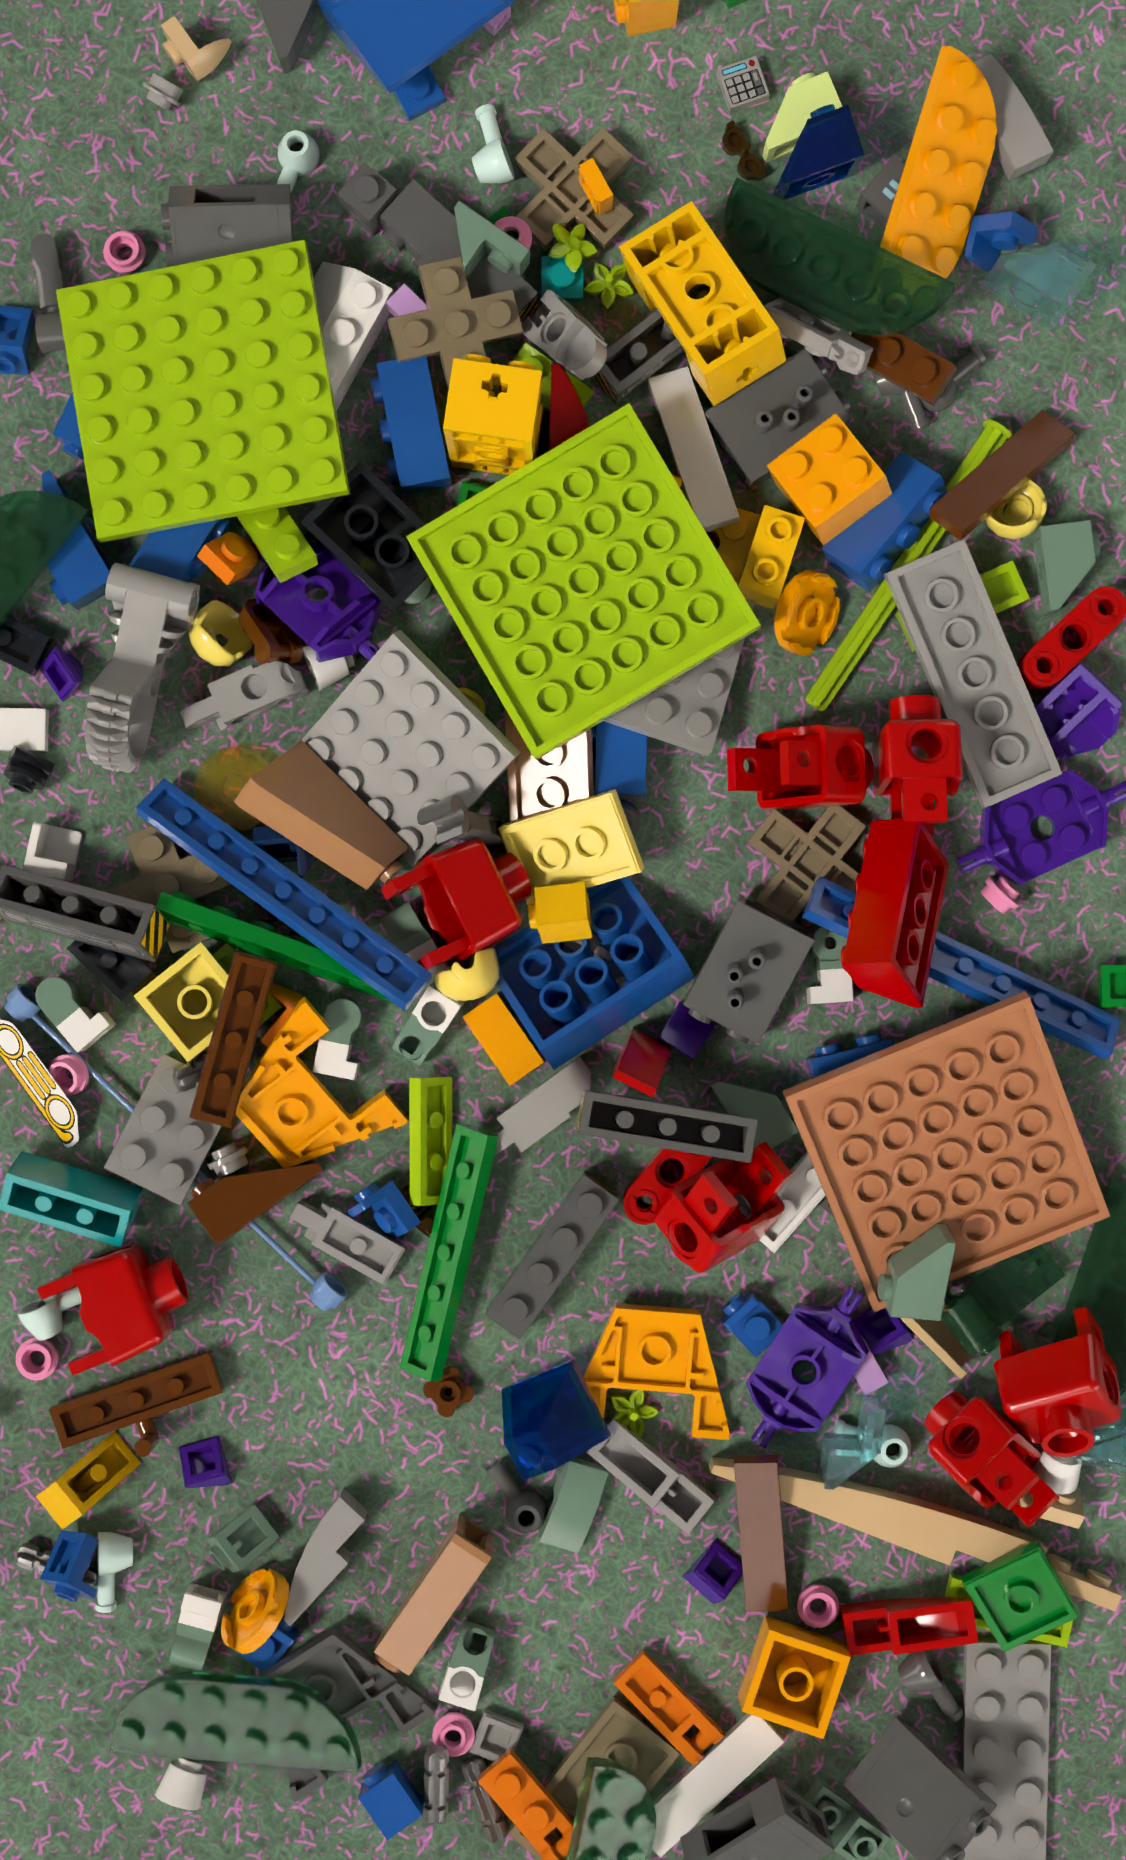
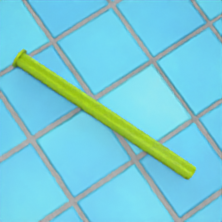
[805,419,1013,712]

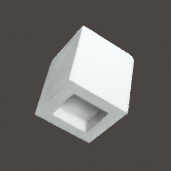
[23,822,82,881]

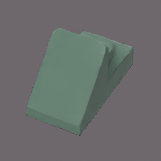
[454,201,530,279]

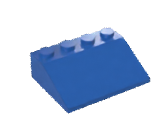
[316,0,517,93]
[494,876,695,1070]

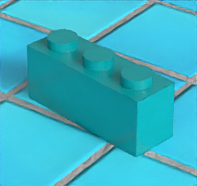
[0,1151,143,1247]

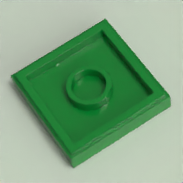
[961,1540,1080,1652]

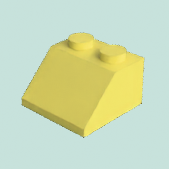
[134,942,228,1062]

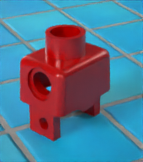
[872,695,963,836]
[727,724,874,809]
[381,839,531,970]
[655,1141,793,1273]
[37,1244,190,1376]
[993,1306,1122,1457]
[924,1391,1060,1528]

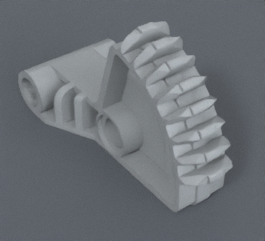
[84,562,200,773]

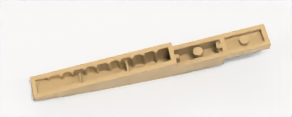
[708,1457,1122,1612]

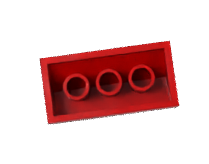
[841,818,949,1008]

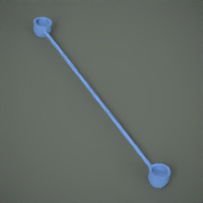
[4,983,348,1311]

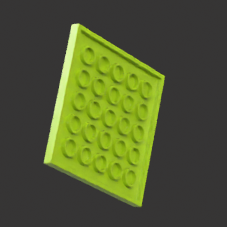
[56,240,350,542]
[406,403,761,760]

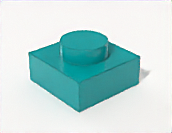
[541,256,583,302]

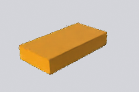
[462,993,544,1086]

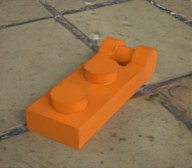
[613,1649,726,1766]
[478,1748,588,1860]

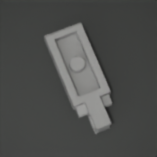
[763,296,873,375]
[290,1200,406,1285]

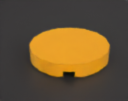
[774,570,840,655]
[221,1568,289,1654]

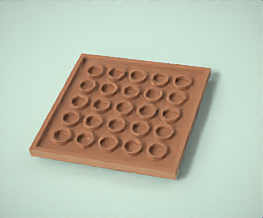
[783,991,1110,1312]

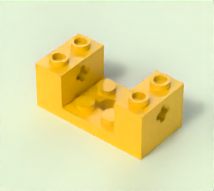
[619,201,786,406]
[443,354,544,475]
[672,475,805,609]

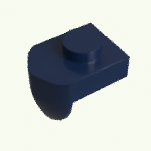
[253,826,314,878]

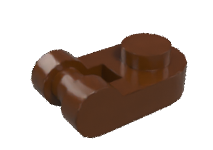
[238,598,303,664]

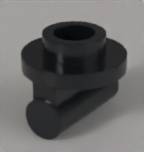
[4,745,54,794]

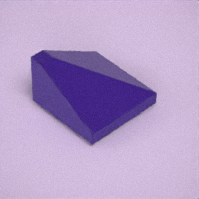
[852,1307,912,1355]
[179,1436,233,1488]

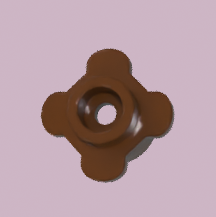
[423,1366,474,1417]

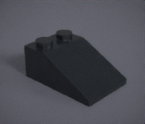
[301,461,428,612]

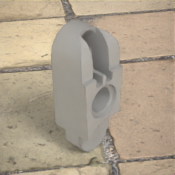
[522,290,607,380]
[180,661,309,731]
[494,1056,593,1156]

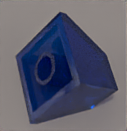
[771,104,865,204]
[501,1359,611,1481]

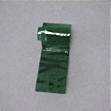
[941,1245,1065,1357]

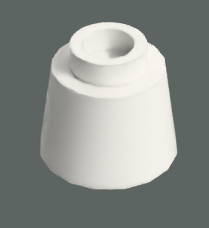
[303,646,355,691]
[1032,1450,1083,1495]
[155,1754,207,1810]

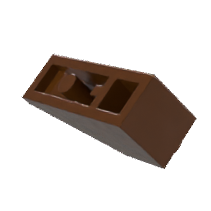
[187,1163,323,1247]

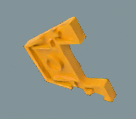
[235,997,409,1168]
[565,1303,730,1440]

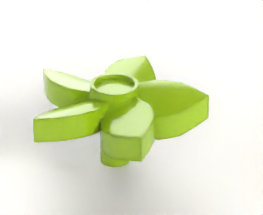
[548,223,598,273]
[583,262,634,312]
[611,1390,659,1437]

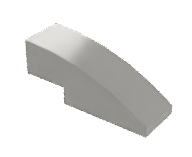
[974,54,1053,181]
[587,1419,718,1535]
[284,1488,368,1626]

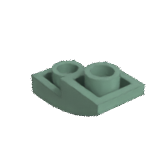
[538,1456,609,1553]
[803,1778,891,1860]

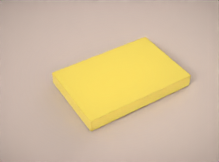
[498,789,645,905]

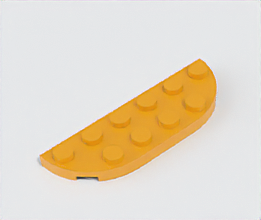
[862,46,997,308]

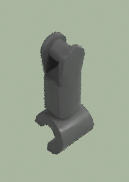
[31,234,67,353]
[417,795,504,850]

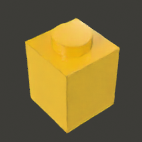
[528,882,593,944]

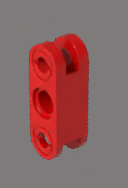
[1017,586,1126,691]
[622,1148,712,1225]

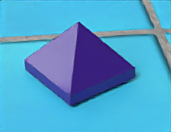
[40,646,83,702]

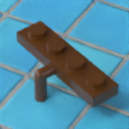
[803,287,957,406]
[49,1350,225,1457]

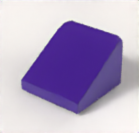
[657,1002,715,1060]
[682,1539,743,1604]

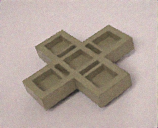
[514,127,634,251]
[387,256,523,390]
[747,806,866,921]
[103,826,232,954]

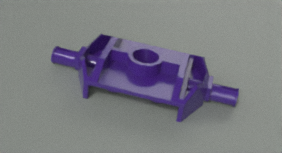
[252,542,382,663]
[956,769,1126,886]
[746,1285,869,1448]

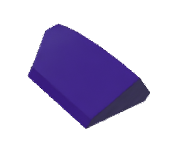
[1034,661,1123,760]

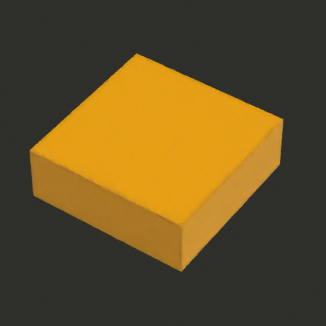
[579,158,613,216]

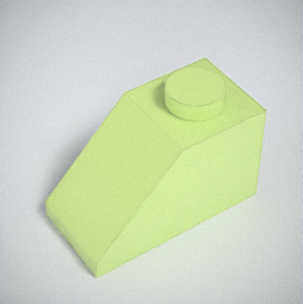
[762,71,847,163]

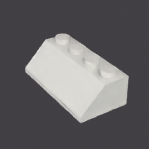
[313,262,394,411]

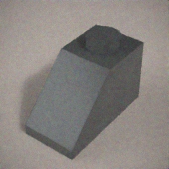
[256,0,316,74]

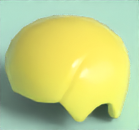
[985,479,1047,540]
[188,600,253,667]
[434,948,499,1001]

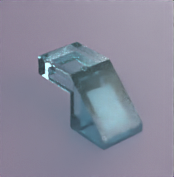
[819,1395,886,1490]

